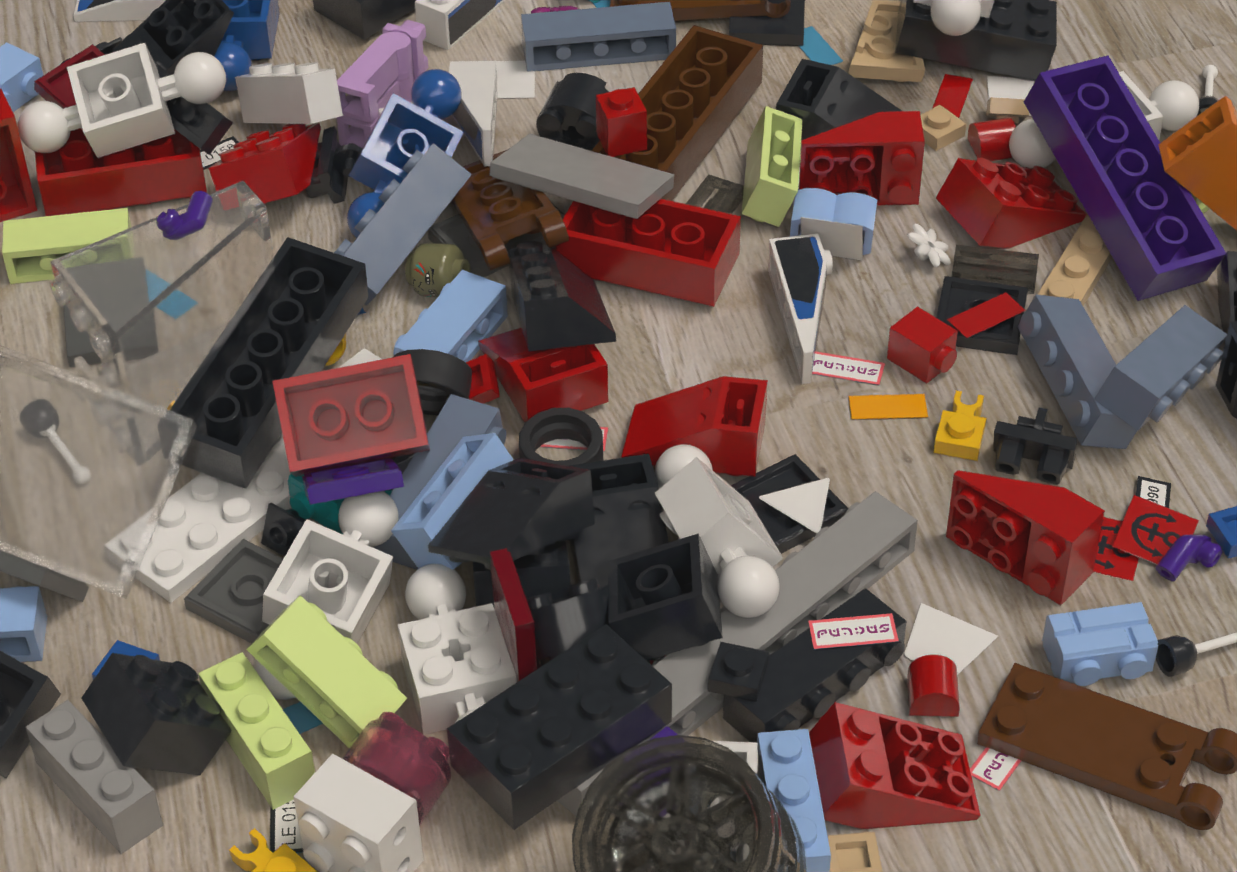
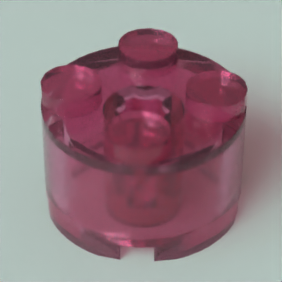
[342,712,451,827]

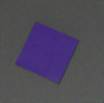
[302,458,404,505]

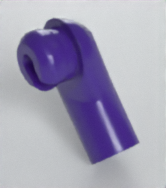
[156,191,213,241]
[1156,535,1222,581]

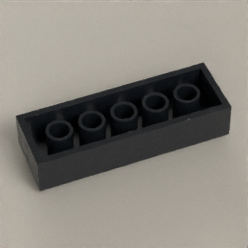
[159,237,368,489]

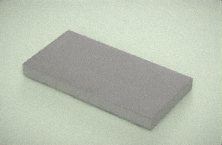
[490,134,675,219]

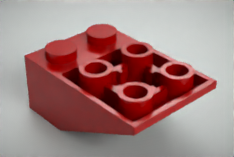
[799,111,925,205]
[208,122,321,214]
[936,158,1087,249]
[478,327,609,422]
[621,376,768,477]
[946,470,1105,605]
[809,702,981,829]

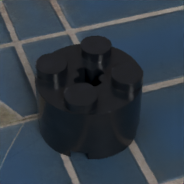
[536,73,609,151]
[526,578,611,669]

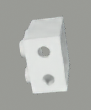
[293,753,424,872]

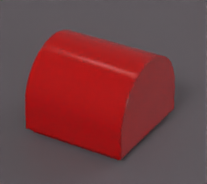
[967,117,1016,161]
[907,655,960,717]

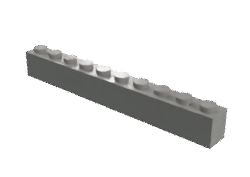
[557,491,918,822]

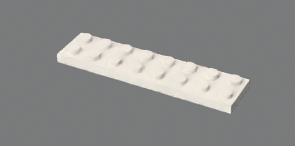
[105,348,381,603]

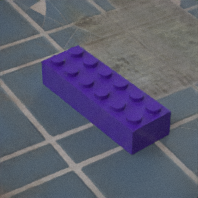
[1024,55,1226,301]

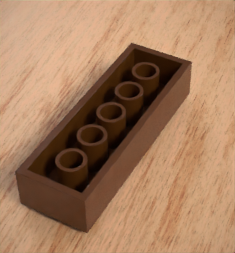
[592,25,763,201]

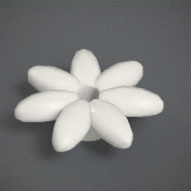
[907,223,951,268]

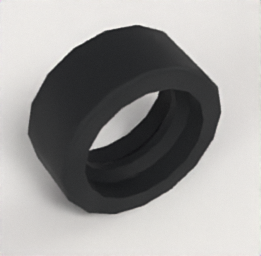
[393,349,472,416]
[519,408,604,466]

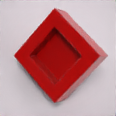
[466,354,500,404]

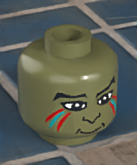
[405,243,471,297]

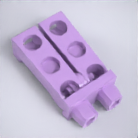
[337,20,428,148]

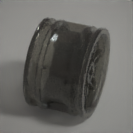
[572,735,807,872]

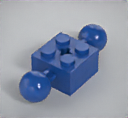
[214,0,280,91]
[347,69,464,238]

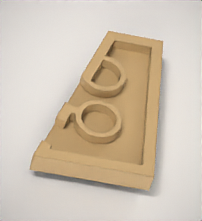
[848,0,925,82]

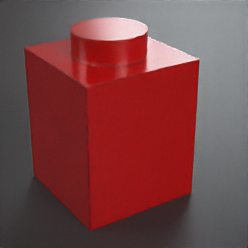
[596,87,647,157]
[887,306,958,384]

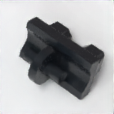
[305,126,363,204]
[993,407,1078,485]

